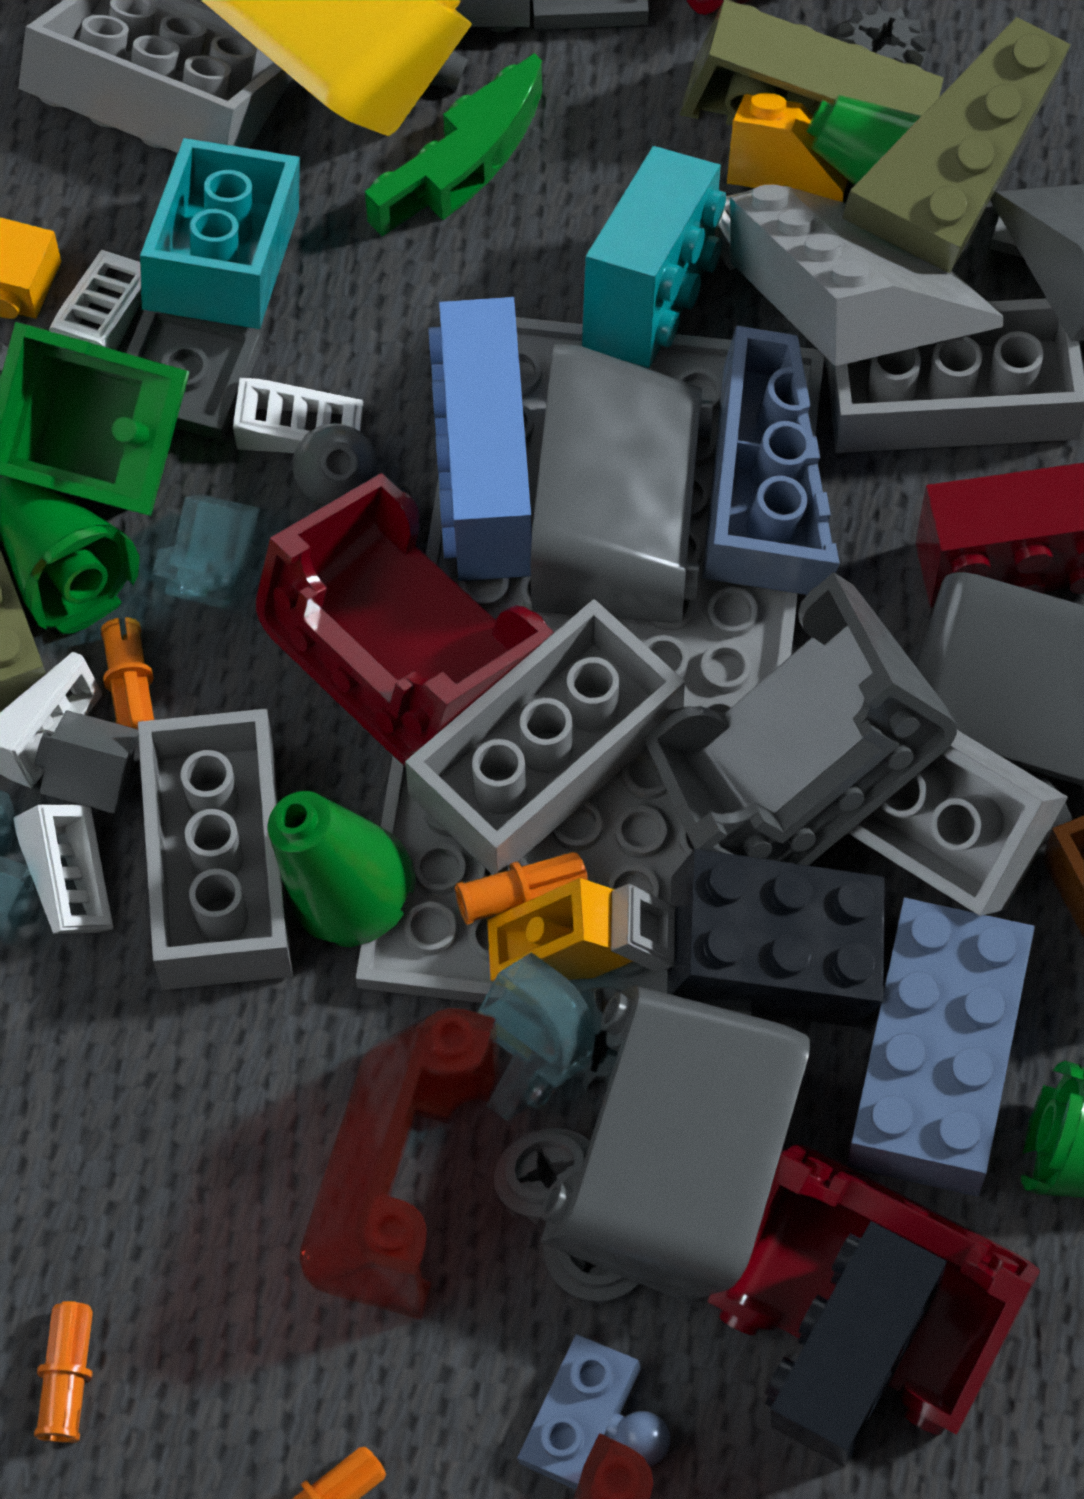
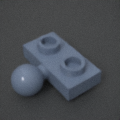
[517,1334,670,1493]

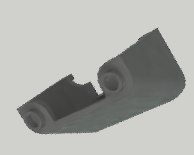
[530,343,713,623]
[643,572,957,866]
[916,572,1084,804]
[541,985,810,1302]

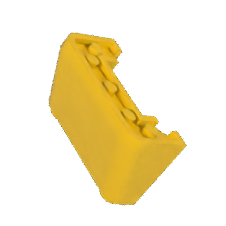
[201,0,472,137]

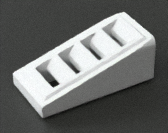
[49,250,142,350]
[233,378,364,453]
[0,652,102,788]
[13,805,113,934]

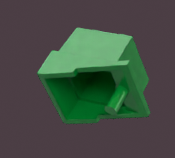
[0,322,190,516]

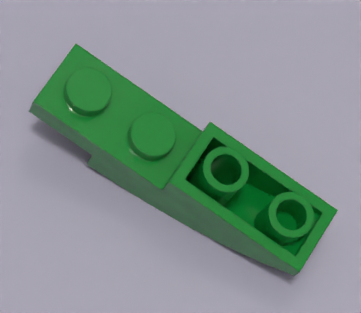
[365,53,542,236]

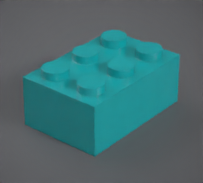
[140,138,300,329]
[582,146,726,368]

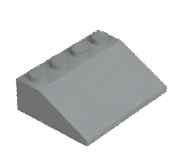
[18,0,293,153]
[730,185,1003,366]

